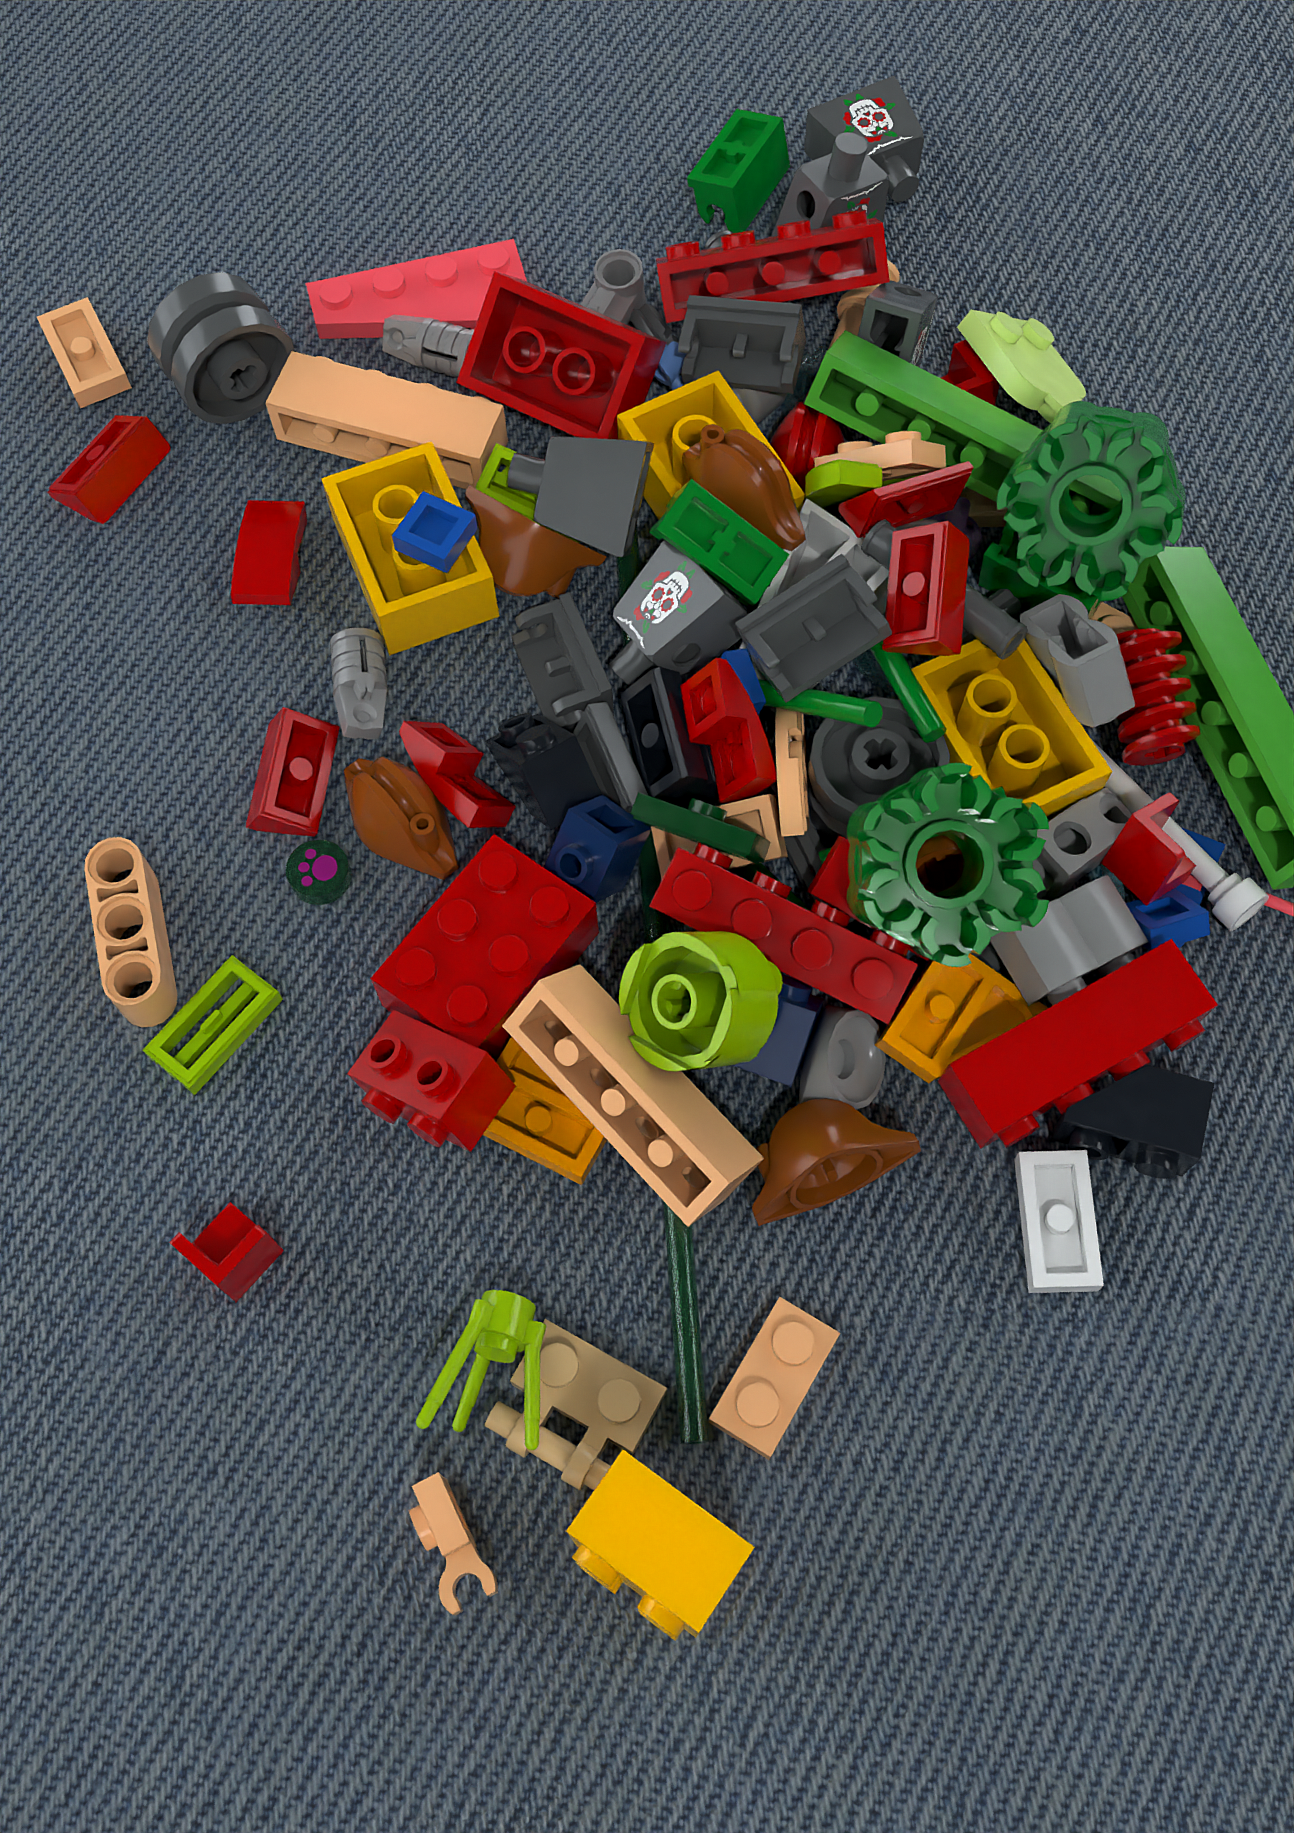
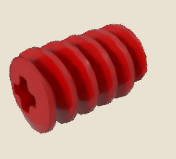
[1116,628,1201,766]

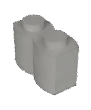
[1020,594,1135,727]
[990,875,1149,1006]

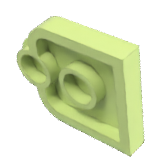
[957,309,1086,423]

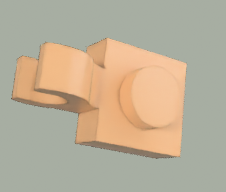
[409,1472,498,1616]

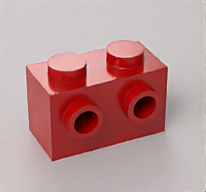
[347,1010,516,1152]

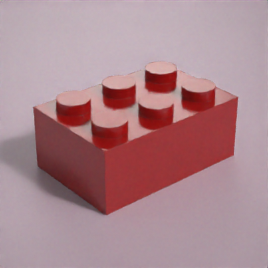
[456,271,667,440]
[370,834,599,1061]

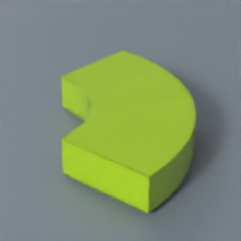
[804,459,883,512]

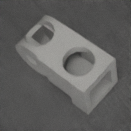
[1033,788,1132,902]

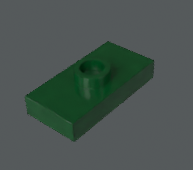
[630,792,771,865]

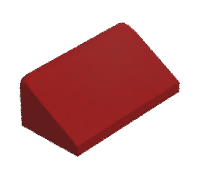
[47,415,170,524]
[838,461,974,538]
[882,521,970,656]
[246,707,340,837]

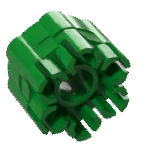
[997,401,1186,601]
[847,763,1049,967]

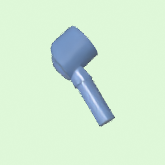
[654,341,686,390]

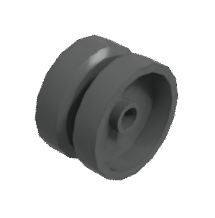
[147,272,295,424]
[807,696,950,845]

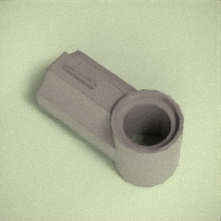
[580,249,646,325]

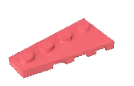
[306,239,527,339]

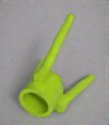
[416,1290,546,1450]

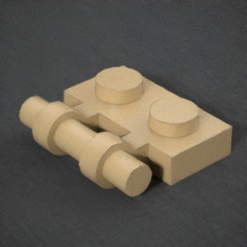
[485,1319,667,1490]

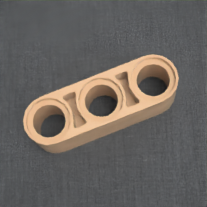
[84,837,177,1027]

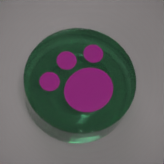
[286,840,352,905]

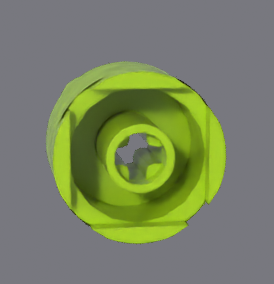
[619,931,783,1072]

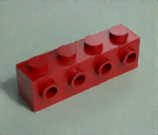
[656,210,890,323]
[649,842,918,1024]
[938,939,1218,1149]

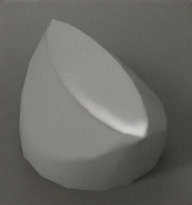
[799,1005,886,1110]

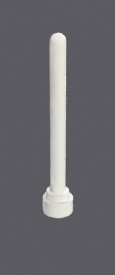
[1091,739,1269,931]

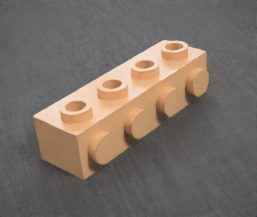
[265,351,508,489]
[502,964,764,1227]

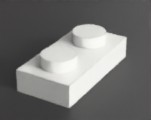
[1014,1150,1104,1293]

